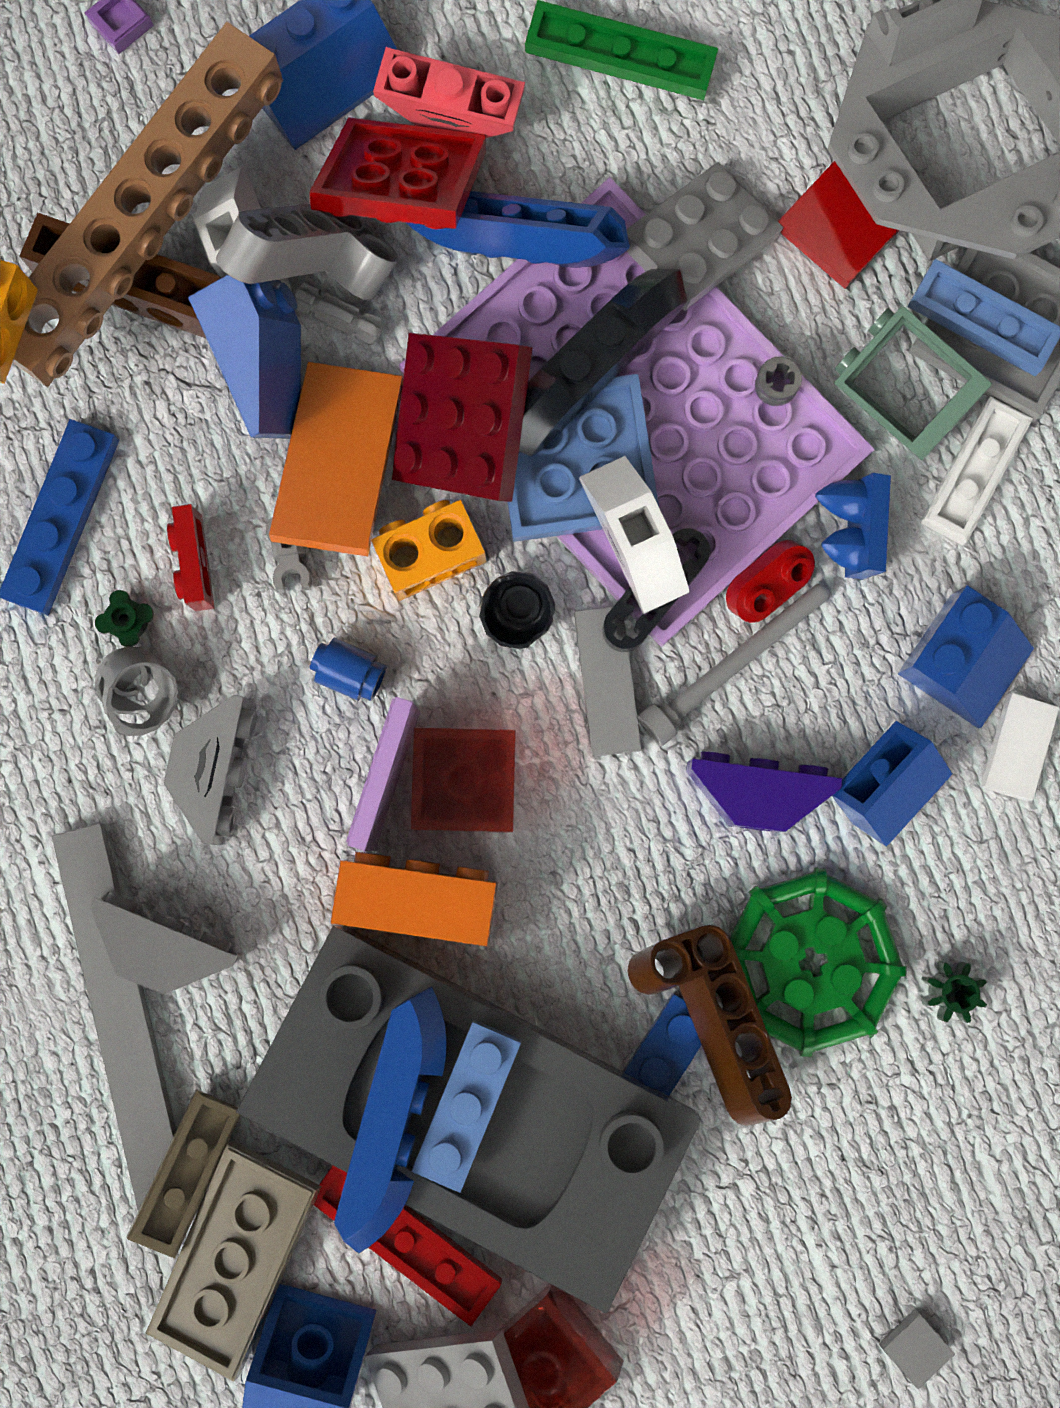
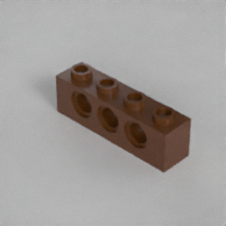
[19,212,221,338]

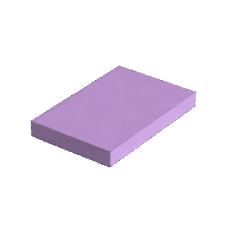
[346,697,420,851]

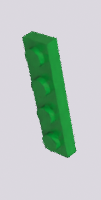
[525,0,719,101]

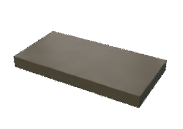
[146,1141,322,1382]

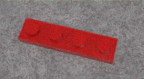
[314,1165,502,1327]

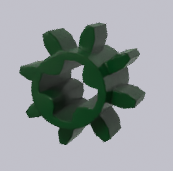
[921,961,987,1023]

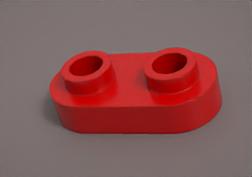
[726,540,815,623]

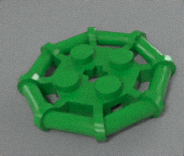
[729,867,907,1057]

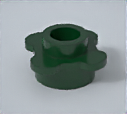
[95,590,154,647]

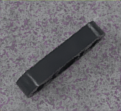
[602,528,710,652]

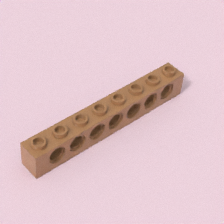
[12,21,283,388]

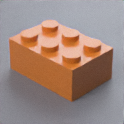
[331,852,498,946]

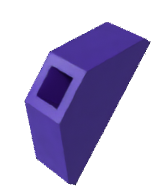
[686,751,842,833]

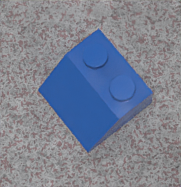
[898,585,1034,729]
[242,1284,376,1408]

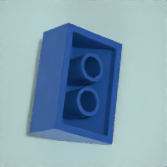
[249,0,397,150]

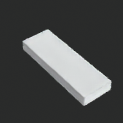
[920,396,1033,546]

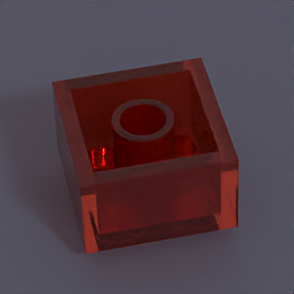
[411,728,516,833]
[498,1284,624,1408]

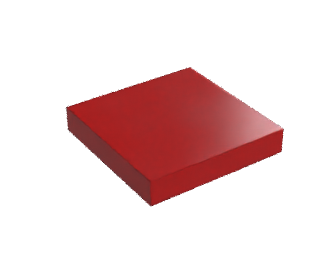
[778,161,900,289]

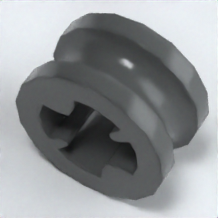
[755,356,802,406]

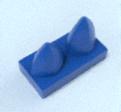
[815,473,891,580]

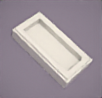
[980,692,1059,802]

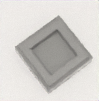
[879,1309,955,1389]

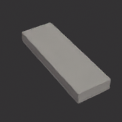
[574,607,641,757]

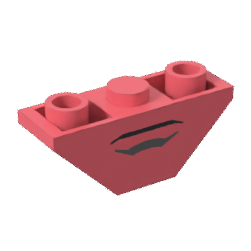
[373,47,525,138]

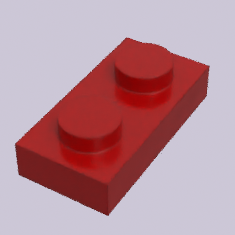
[167,504,215,611]

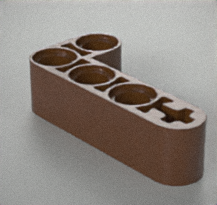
[627,925,792,1126]

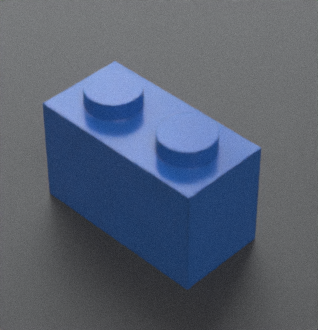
[832,721,953,847]

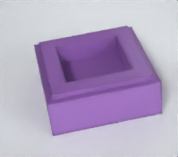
[84,0,154,54]

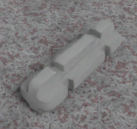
[294,283,384,345]

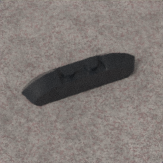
[519,269,687,456]

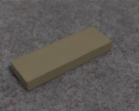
[126,1089,241,1259]

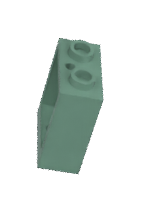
[834,305,992,460]

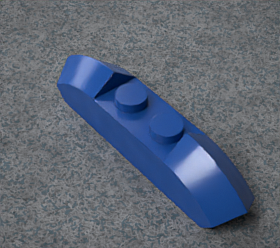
[406,191,630,268]
[334,986,447,1253]

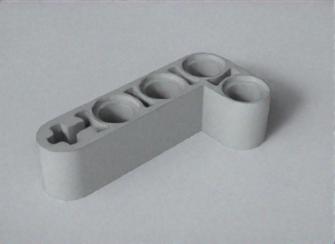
[216,204,398,300]

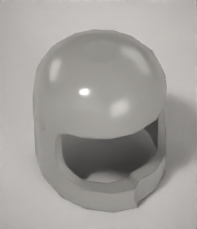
[94,646,178,736]

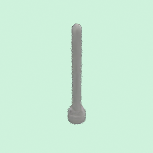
[637,584,830,747]

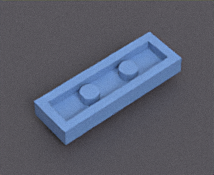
[907,259,1060,376]
[411,1020,522,1193]

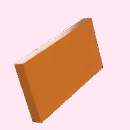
[269,362,403,557]

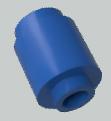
[310,637,387,701]

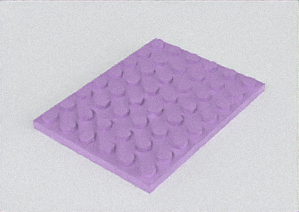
[399,177,875,648]

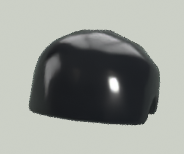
[479,571,555,649]

